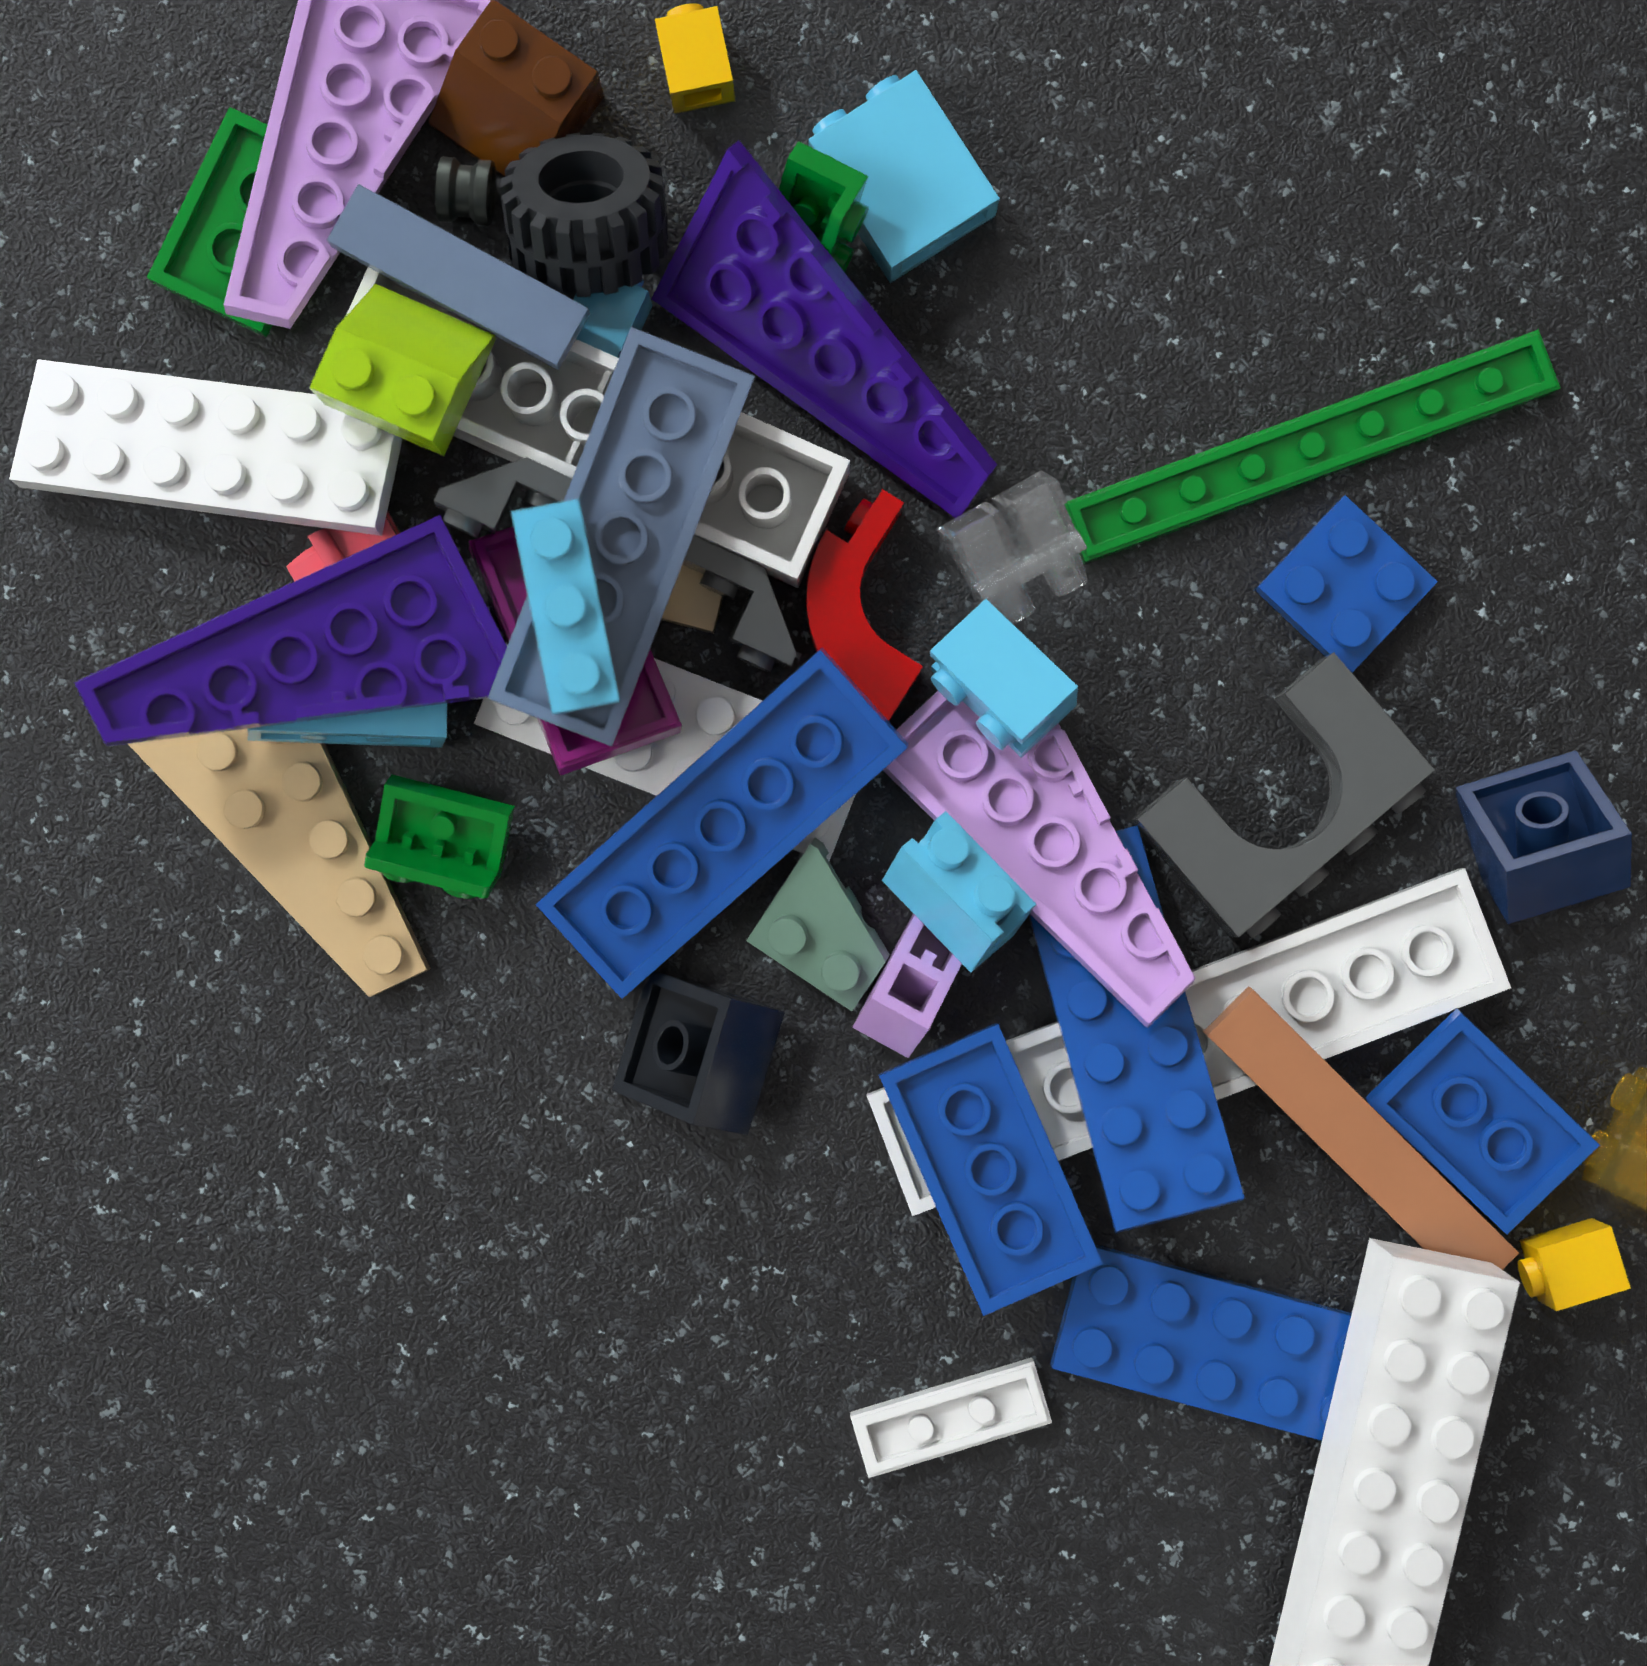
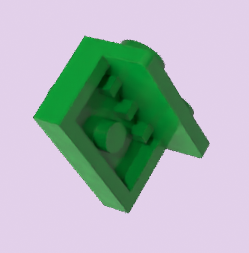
[779,141,869,272]
[364,774,515,899]

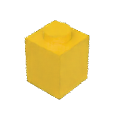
[655,3,735,114]
[1518,1218,1631,1311]

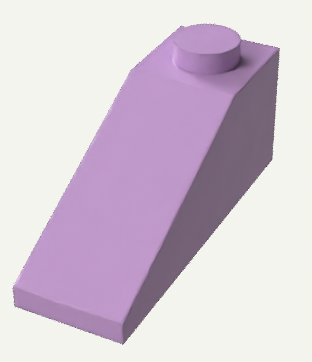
[852,913,962,1058]

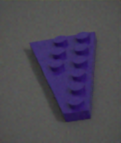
[651,140,997,520]
[74,515,507,746]

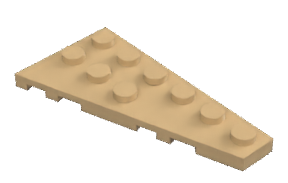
[128,729,431,997]

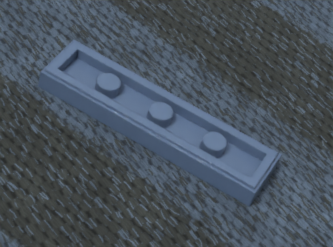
[326,184,590,370]

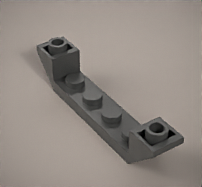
[434,457,796,673]

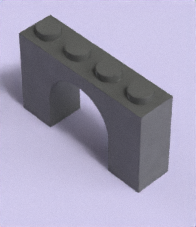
[1130,652,1435,938]

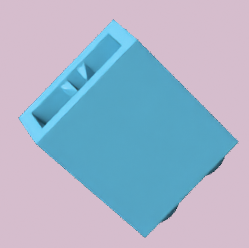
[808,70,1000,283]

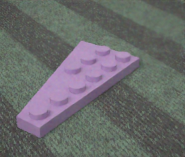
[224,0,499,329]
[883,691,1195,1028]

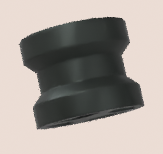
[435,157,496,226]

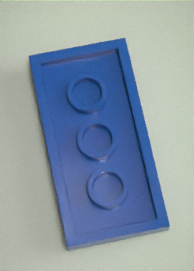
[879,1023,1103,1316]

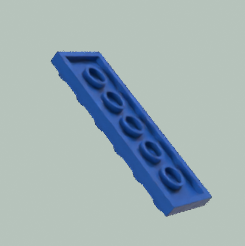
[536,647,909,999]
[1029,825,1245,1233]
[1050,1245,1352,1441]

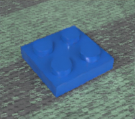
[1255,495,1438,673]

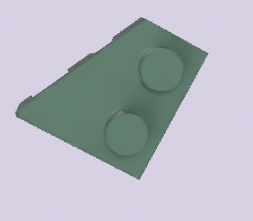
[746,838,890,1011]

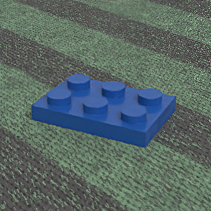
[1365,1008,1600,1234]

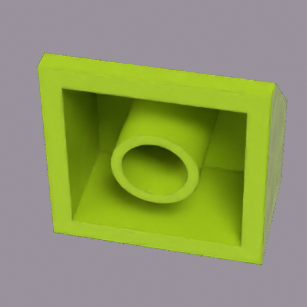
[309,284,496,456]

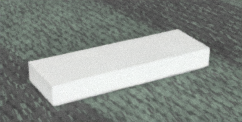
[850,1357,1052,1478]

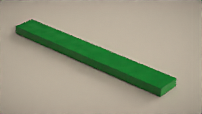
[1062,329,1561,565]

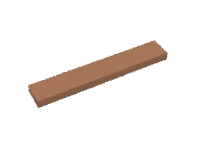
[1203,986,1519,1270]

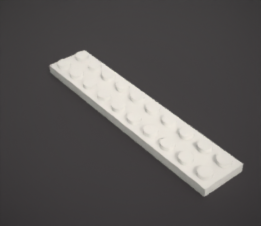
[867,868,1511,1216]

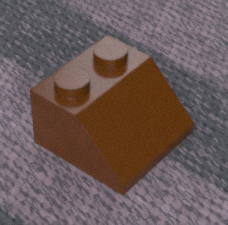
[428,0,604,178]

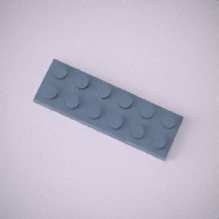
[487,327,755,747]

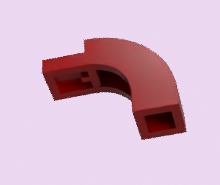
[807,489,923,721]

